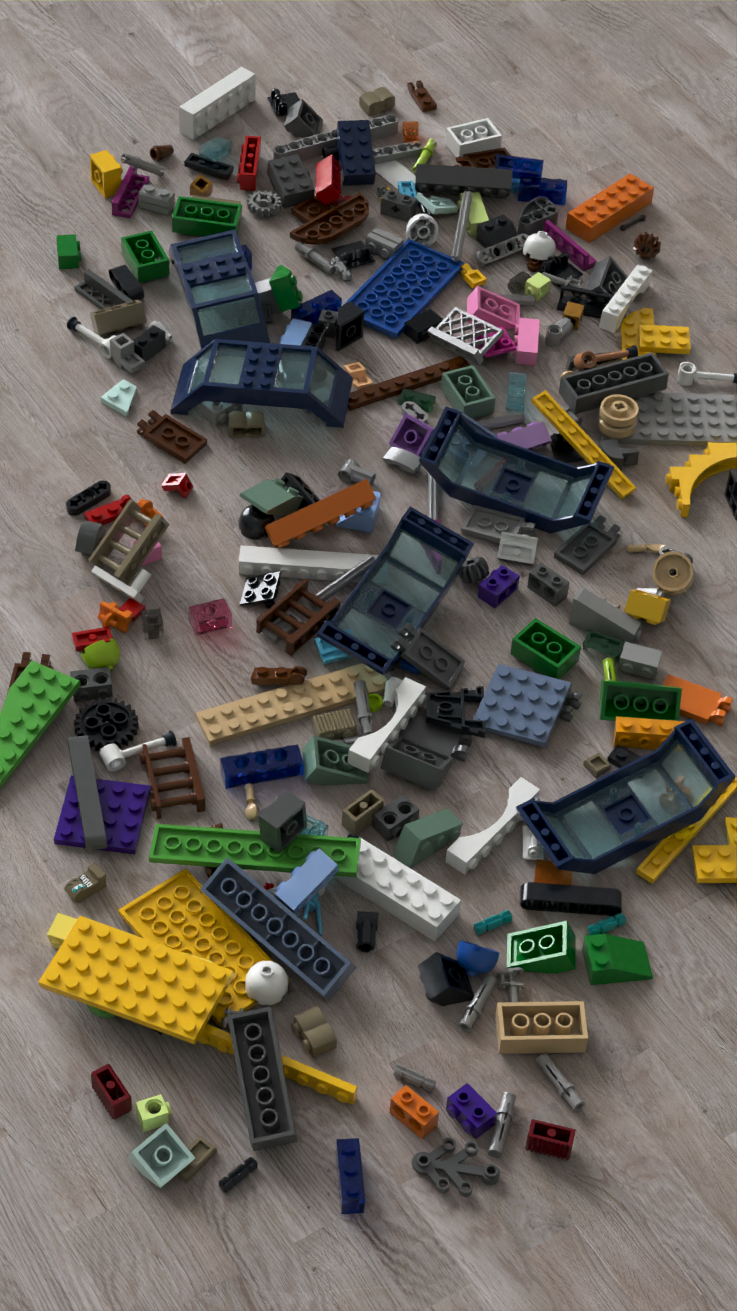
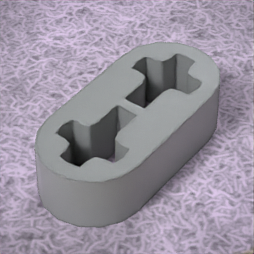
[401,401,428,424]

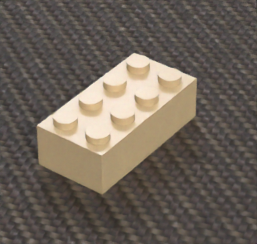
[495,1001,588,1054]

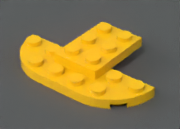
[620,308,691,360]
[691,817,737,889]

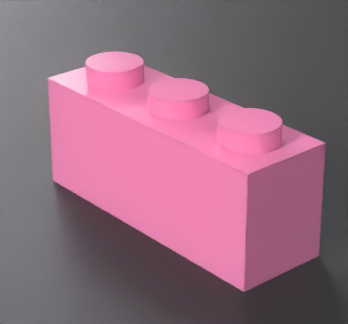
[513,318,540,366]

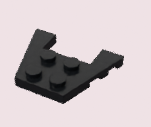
[425,686,486,738]

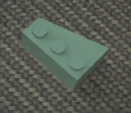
[393,808,463,869]

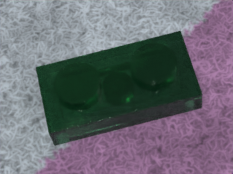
[398,388,436,413]

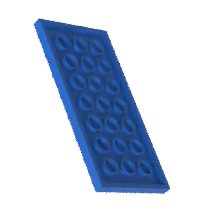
[345,239,465,339]

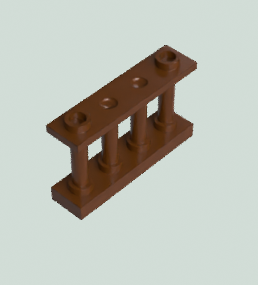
[256,578,341,656]
[139,737,205,819]

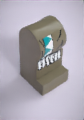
[64,862,107,903]

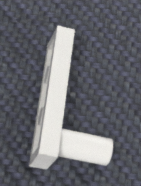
[91,565,151,603]

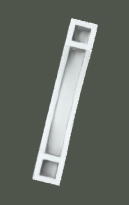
[599,265,652,333]
[347,677,427,773]
[445,777,540,875]

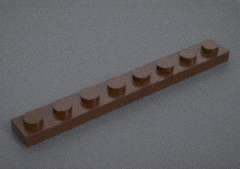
[348,356,470,411]

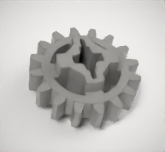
[247,189,281,217]

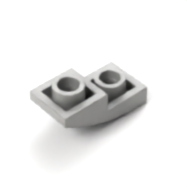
[383,447,422,473]

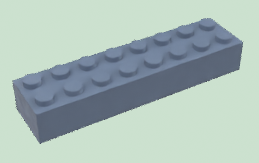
[200,857,357,1000]

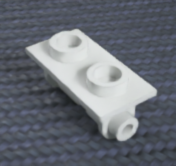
[522,826,544,860]

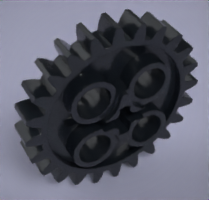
[74,697,139,751]

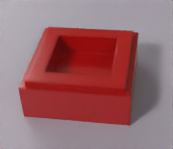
[119,598,145,621]

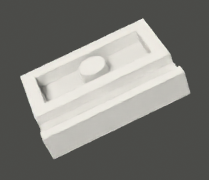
[497,532,538,564]

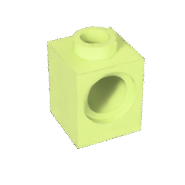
[524,272,551,301]
[136,1094,172,1132]

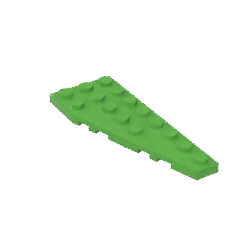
[0,661,81,789]

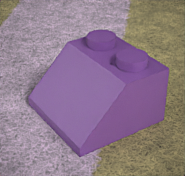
[389,413,435,457]

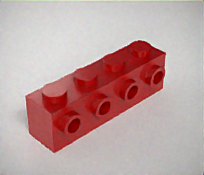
[237,136,261,191]
[315,154,341,206]

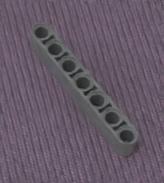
[68,735,107,851]

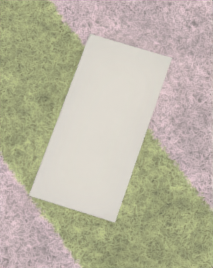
[375,160,416,189]

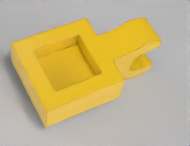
[460,263,487,289]

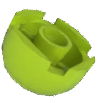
[80,638,120,673]

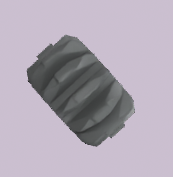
[458,557,489,584]

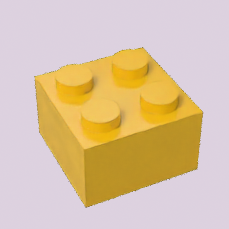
[89,150,123,198]
[624,589,671,625]

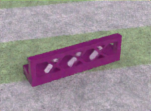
[112,165,149,219]
[544,220,597,271]

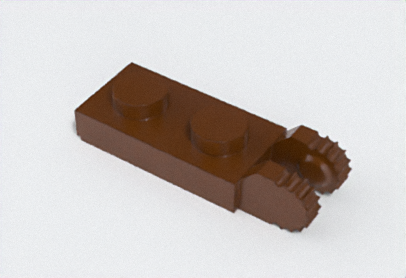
[407,80,437,112]
[251,666,307,685]

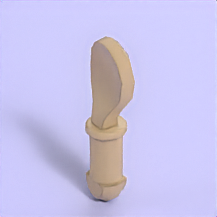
[626,544,665,553]
[244,783,258,820]

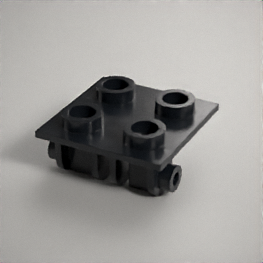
[267,88,300,116]
[332,241,375,268]
[537,252,583,287]
[549,433,584,463]
[240,571,281,609]

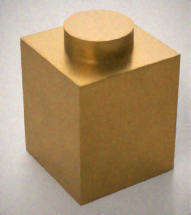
[190,174,213,197]
[563,302,584,330]

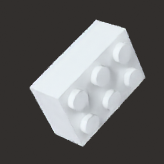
[445,118,502,157]

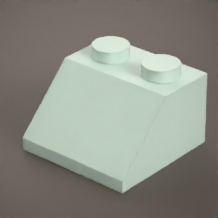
[128,1123,195,1188]

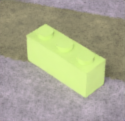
[458,192,489,236]

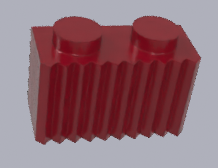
[91,1064,132,1120]
[525,1119,576,1161]

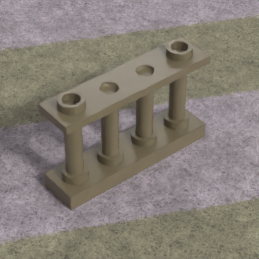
[88,499,170,585]

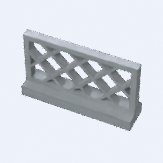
[427,307,504,366]

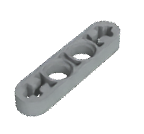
[373,141,424,164]
[475,233,529,265]

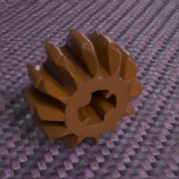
[633,231,661,260]

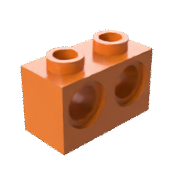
[389,1085,439,1140]

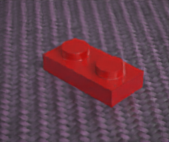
[72,626,113,652]

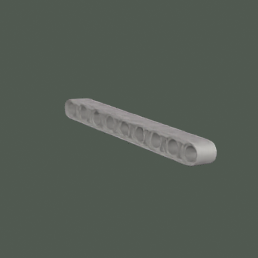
[273,114,399,161]

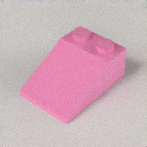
[467,286,520,329]

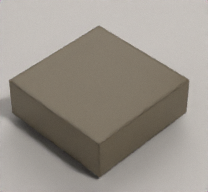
[583,753,612,778]

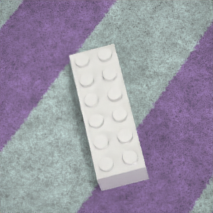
[179,67,256,140]
[334,838,461,941]

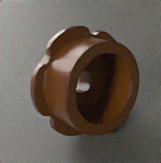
[526,258,542,272]

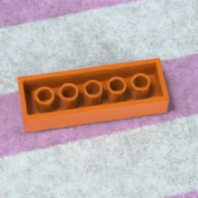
[565,173,654,243]
[265,479,376,548]

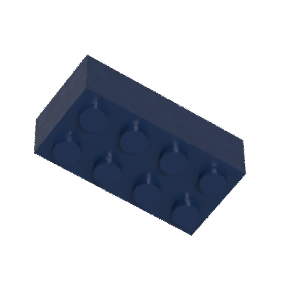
[336,120,376,186]

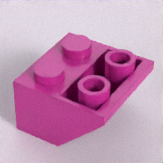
[471,326,516,358]

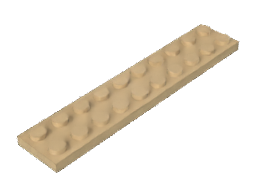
[195,663,387,746]

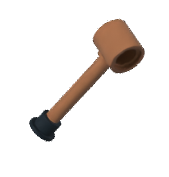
[574,345,638,370]

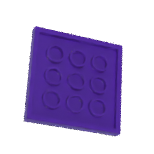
[54,775,151,855]

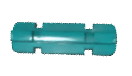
[473,910,513,935]
[587,913,626,935]

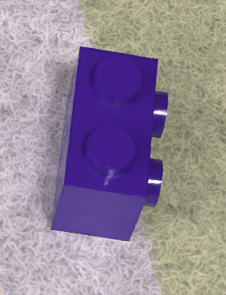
[478,565,520,608]
[446,1083,497,1139]

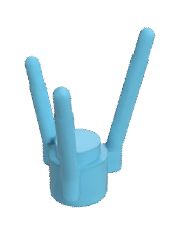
[296,893,323,936]

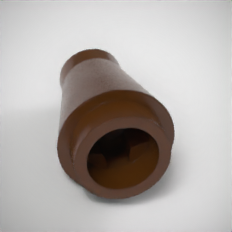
[150,144,174,161]

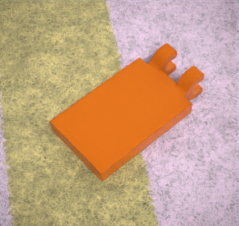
[662,674,733,727]

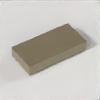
[177,1135,217,1183]

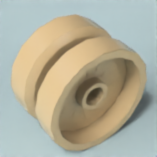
[598,394,639,439]
[652,551,694,597]

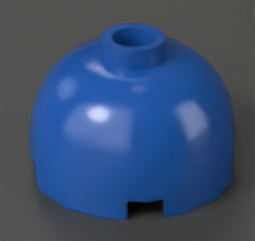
[456,940,500,977]

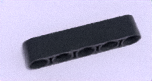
[520,882,622,916]

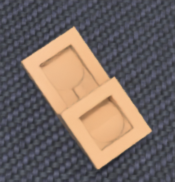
[343,362,373,390]

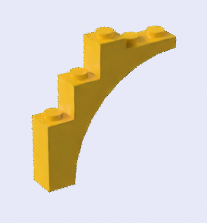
[665,442,737,517]

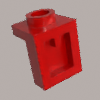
[161,473,193,498]

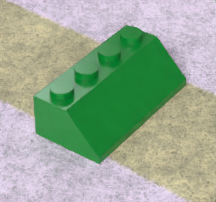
[172,196,242,237]
[600,679,682,721]

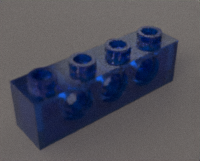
[220,744,304,789]

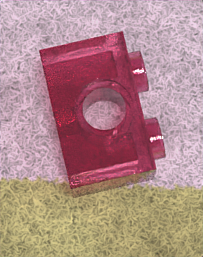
[189,598,232,636]

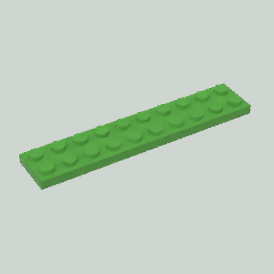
[149,824,361,878]

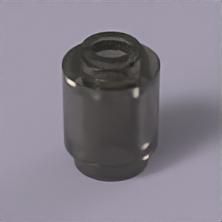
[507,271,531,294]

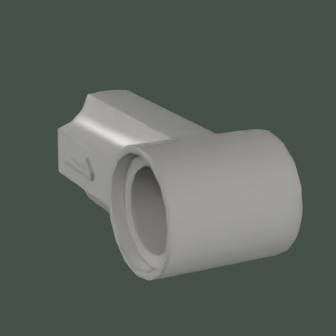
[545,317,573,347]
[338,459,376,487]

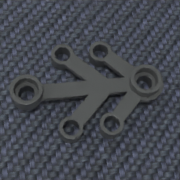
[412,1137,500,1197]

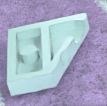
[416,193,459,215]
[101,379,137,417]

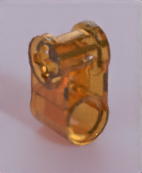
[402,121,419,143]

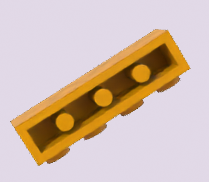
[613,716,685,752]

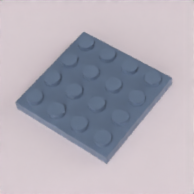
[473,664,572,747]

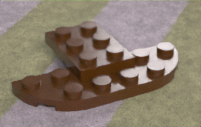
[290,192,369,245]

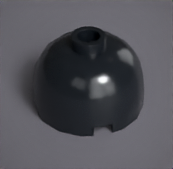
[238,504,275,540]

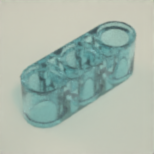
[199,137,233,162]
[506,371,527,411]

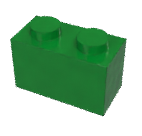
[56,234,82,269]

